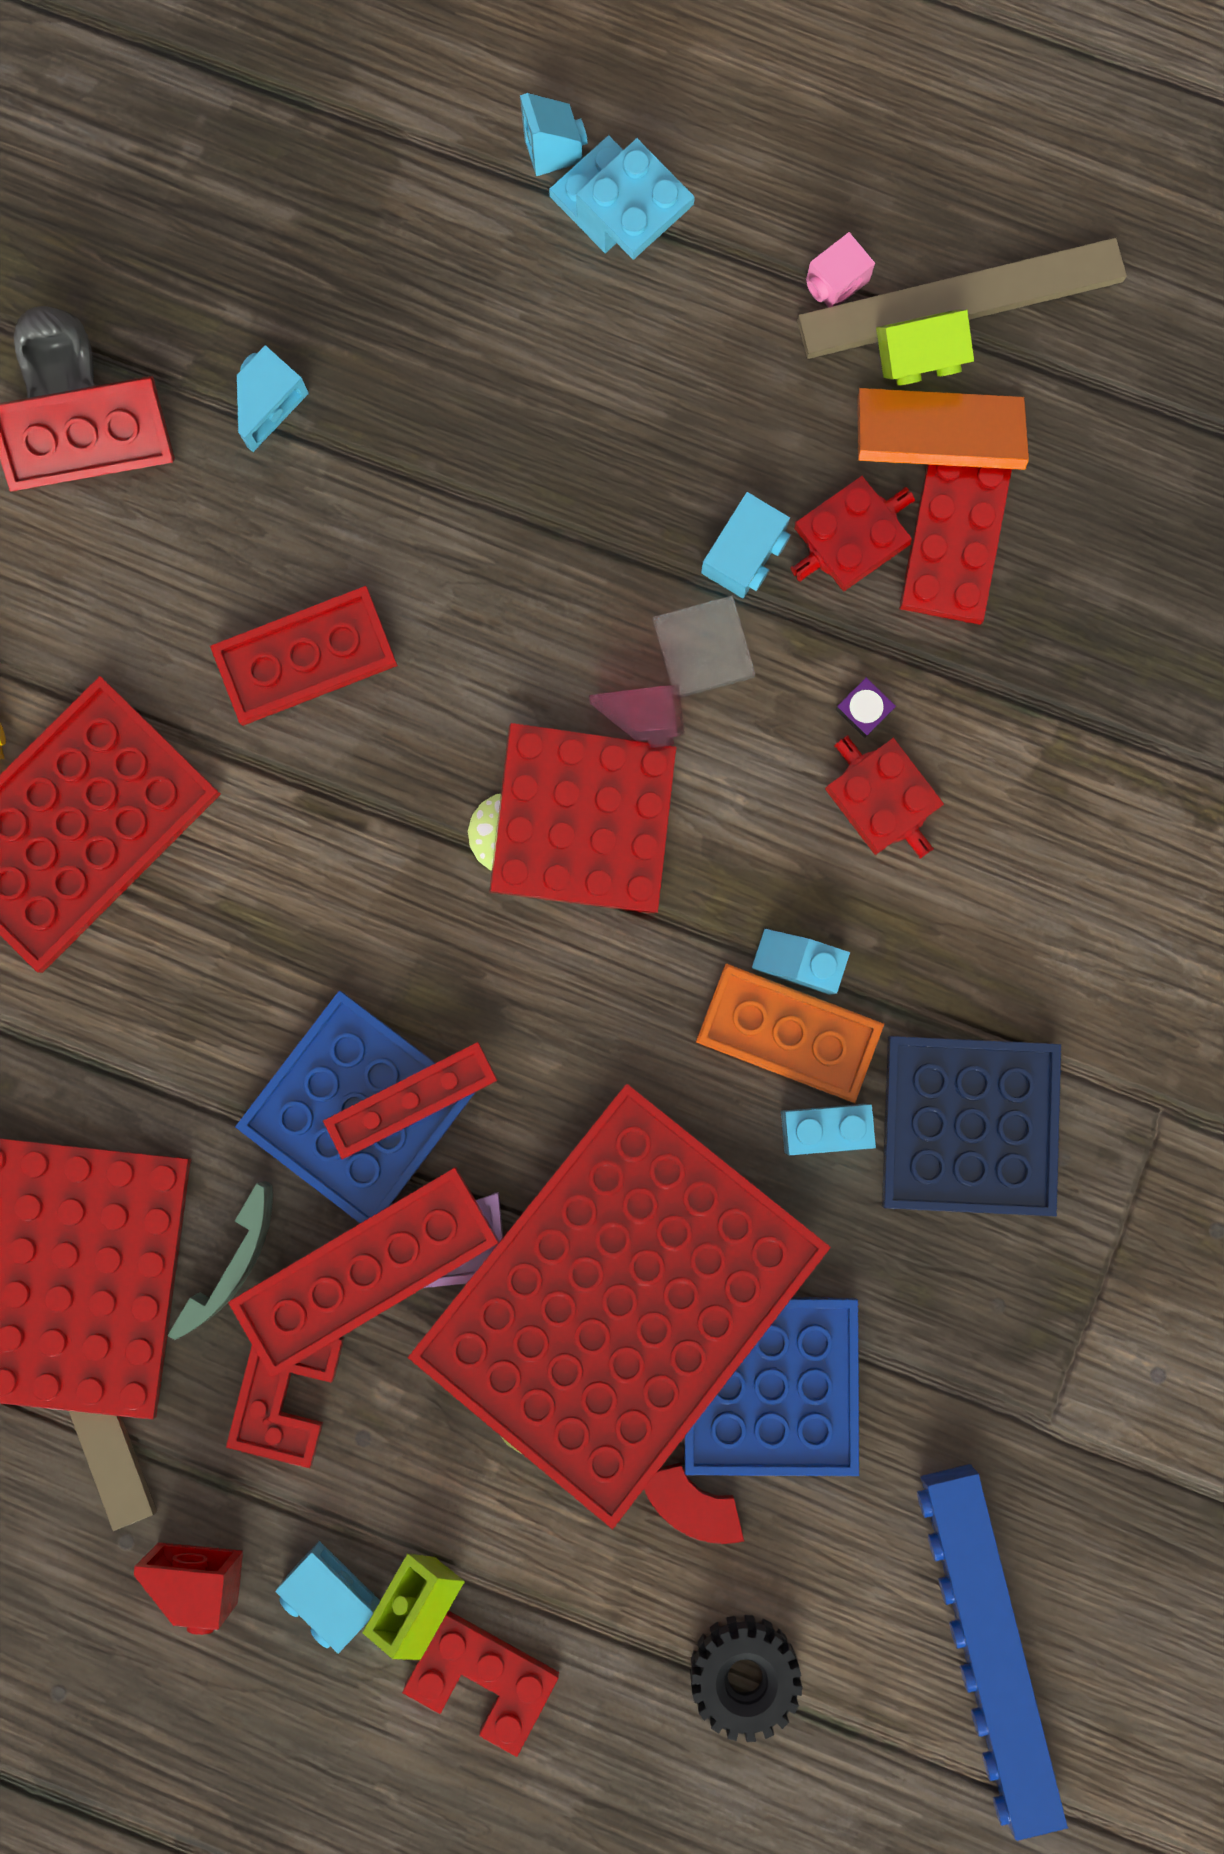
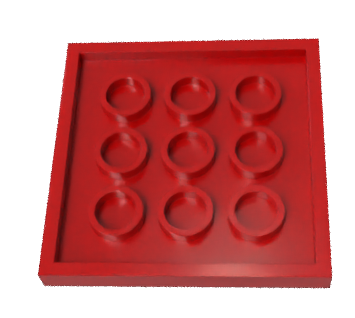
[489,723,676,914]

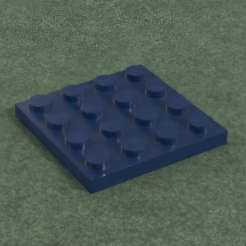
[882,1036,1061,1216]

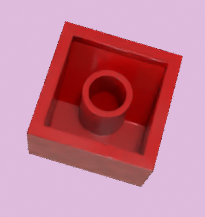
[134,1542,243,1635]

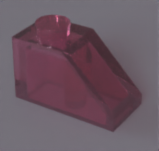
[589,684,685,748]

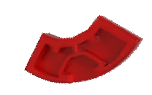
[644,1463,744,1544]

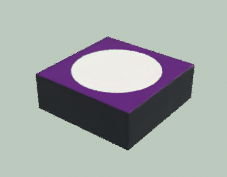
[835,677,896,738]

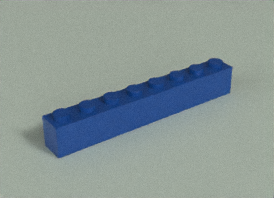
[917,1464,1068,1841]

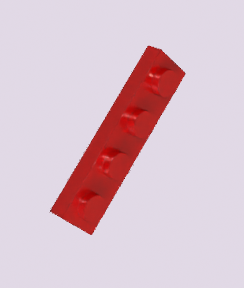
[323,1042,498,1159]

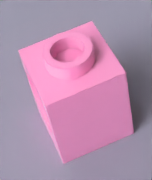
[806,232,875,307]

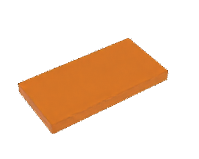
[857,388,1029,470]
[695,964,884,1103]

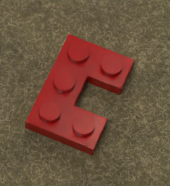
[226,1337,344,1469]
[402,1610,559,1757]

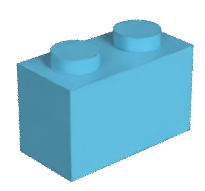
[701,492,791,599]
[781,1104,876,1155]
[275,1541,380,1654]

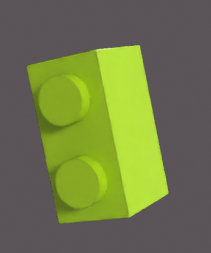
[876,309,974,385]
[362,1553,465,1660]

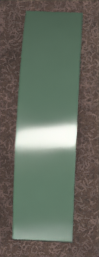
[168,1181,273,1340]

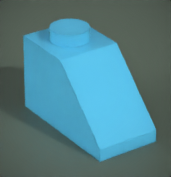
[520,93,588,176]
[237,345,309,452]
[751,929,850,995]

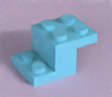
[549,135,695,260]

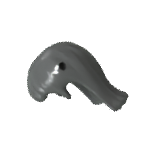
[14,306,94,398]

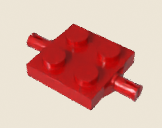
[791,476,915,592]
[825,735,944,859]

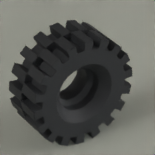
[690,1615,802,1742]

